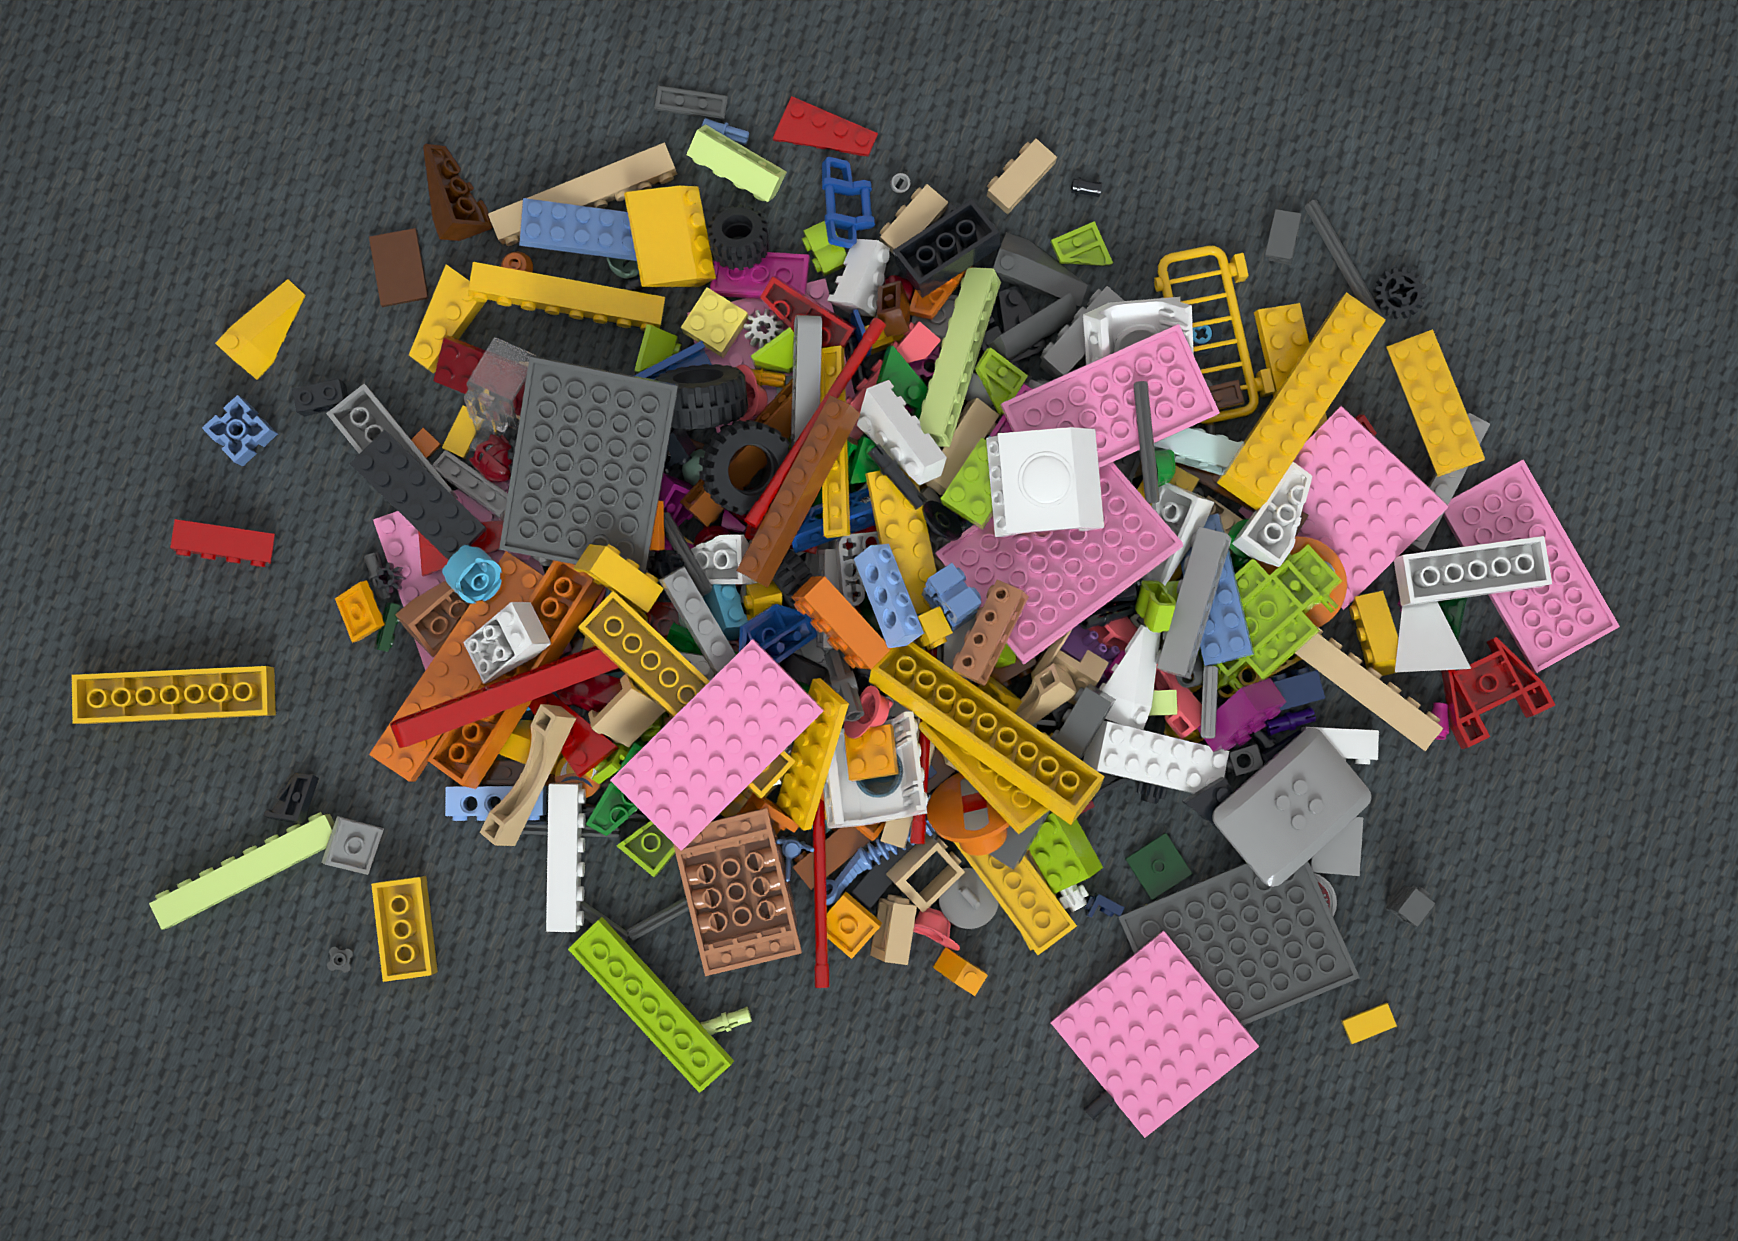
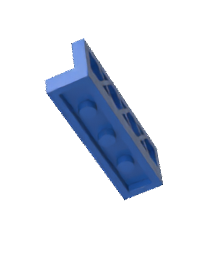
[634,341,712,380]
[791,488,876,553]

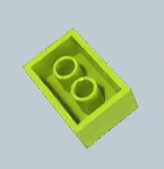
[941,438,993,530]
[1029,812,1103,894]

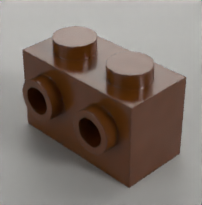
[876,280,910,337]

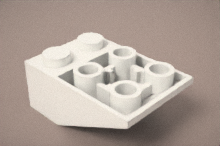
[463,602,551,684]

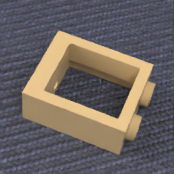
[886,834,965,913]
[870,894,917,965]

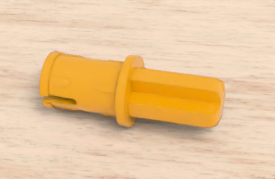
[751,368,786,388]

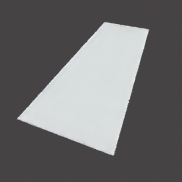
[1395,601,1471,672]

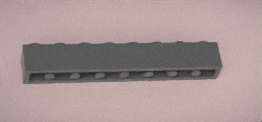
[989,684,1116,870]

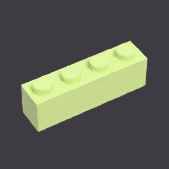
[686,124,787,202]

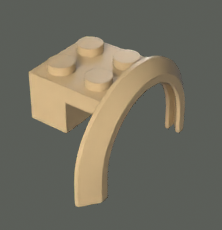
[1031,629,1109,705]

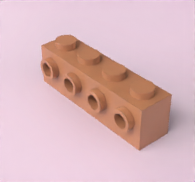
[952,579,1029,686]

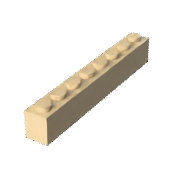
[488,142,677,246]
[1295,625,1443,751]

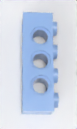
[854,544,924,648]
[445,786,546,821]

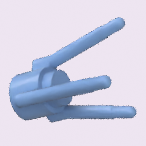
[776,836,814,882]

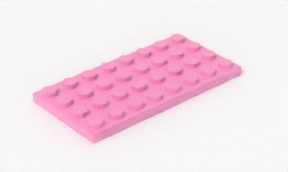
[1000,324,1220,468]
[1443,460,1620,673]
[610,639,824,851]

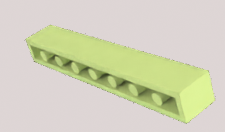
[919,268,1001,447]
[149,812,335,930]

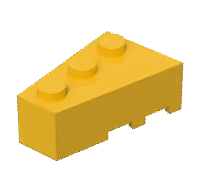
[573,544,664,613]
[1349,591,1399,676]

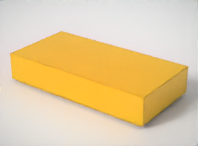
[442,405,486,459]
[1341,1003,1397,1044]

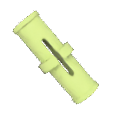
[701,1007,752,1035]

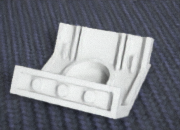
[1083,297,1194,365]
[986,427,1104,537]

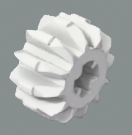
[744,309,784,349]

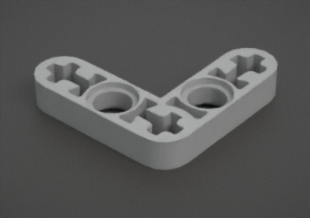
[835,532,880,606]

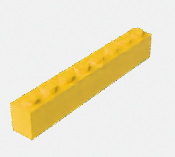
[468,262,665,331]

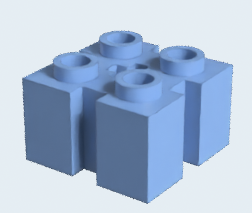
[202,395,278,466]
[921,563,982,632]

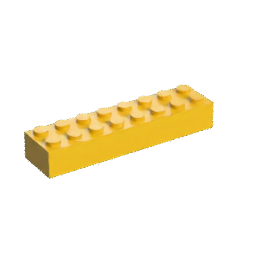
[72,666,276,724]

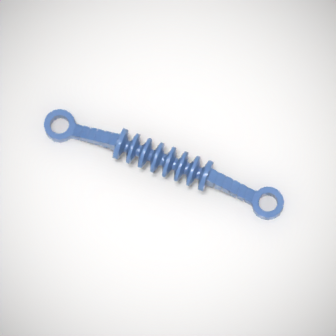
[826,814,935,905]

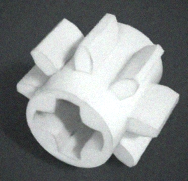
[1058,884,1089,912]

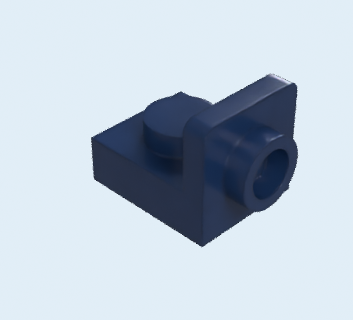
[1084,893,1125,918]

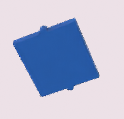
[850,309,872,358]

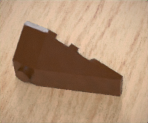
[423,144,493,241]

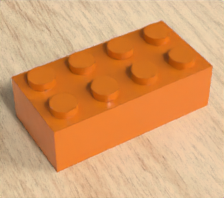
[791,576,892,670]

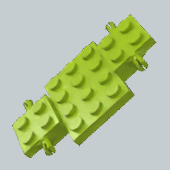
[1198,544,1342,692]

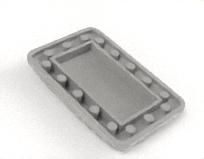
[1212,728,1371,887]

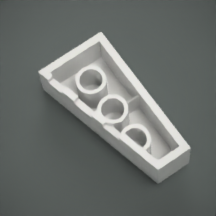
[857,380,947,485]

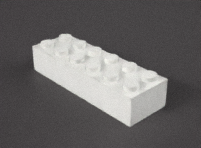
[1394,536,1552,606]
[1083,721,1229,794]

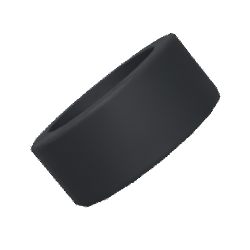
[780,653,828,686]

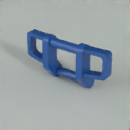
[822,157,875,248]

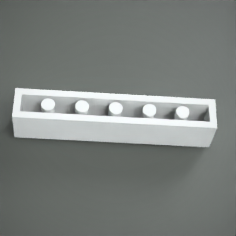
[546,783,586,932]

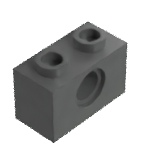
[1386,885,1435,927]

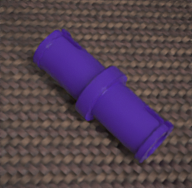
[1265,707,1316,736]

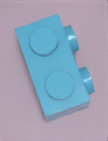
[703,584,748,641]

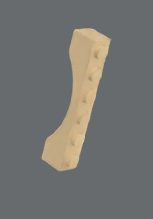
[943,663,1077,771]
[480,704,576,846]

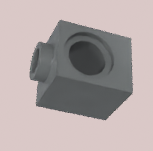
[1226,744,1264,776]

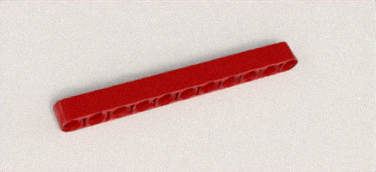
[390,646,619,748]

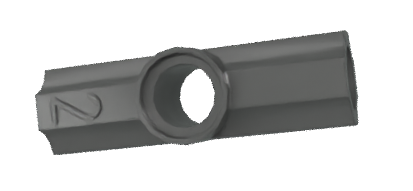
[824,649,864,722]

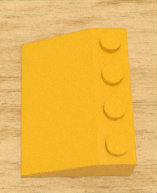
[624,186,716,287]

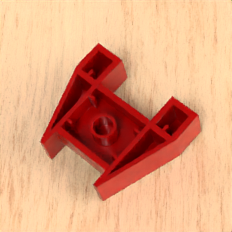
[1441,637,1555,749]

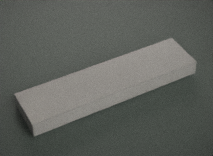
[432,450,508,520]

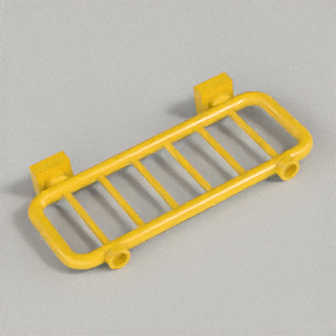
[1154,246,1275,424]

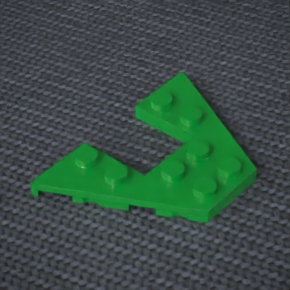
[848,346,939,484]

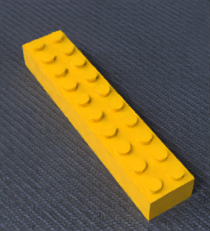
[1217,292,1386,511]
[578,591,796,798]
[869,642,1104,825]

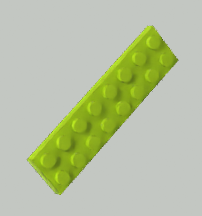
[568,917,734,1093]

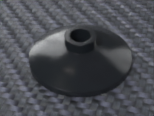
[922,500,962,541]

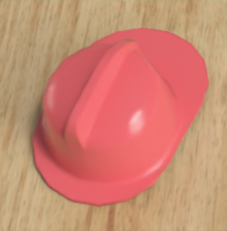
[736,364,768,421]
[844,685,893,739]
[913,908,960,951]

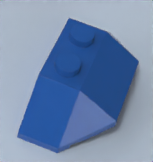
[739,604,817,663]

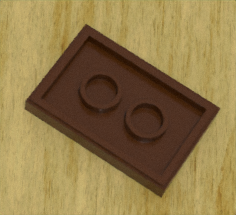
[369,228,429,307]

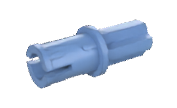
[702,118,749,145]

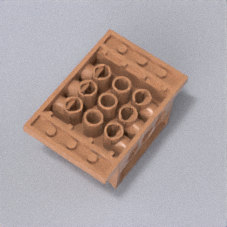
[673,808,802,976]

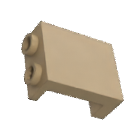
[588,674,665,747]

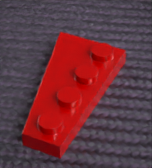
[772,96,878,157]
[418,520,504,576]
[529,693,619,778]

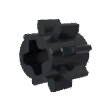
[373,563,406,593]
[1137,781,1167,804]

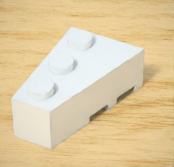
[827,239,890,317]

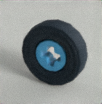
[1192,313,1222,356]

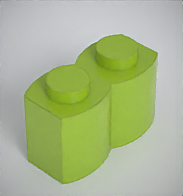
[801,221,847,277]
[1135,580,1176,633]

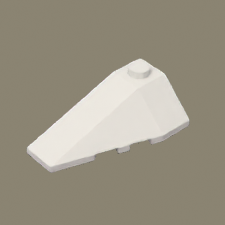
[1232,462,1313,567]
[1142,483,1214,586]
[683,534,757,584]
[1099,625,1161,730]

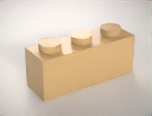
[987,139,1057,215]
[880,184,949,253]

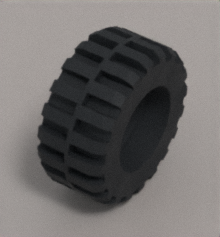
[655,364,748,429]
[699,420,791,515]

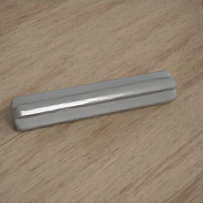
[1201,666,1218,739]

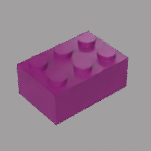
[1197,678,1286,752]

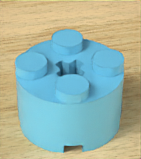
[442,545,502,604]

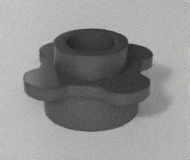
[327,947,353,973]

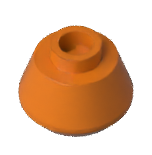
[501,251,533,272]

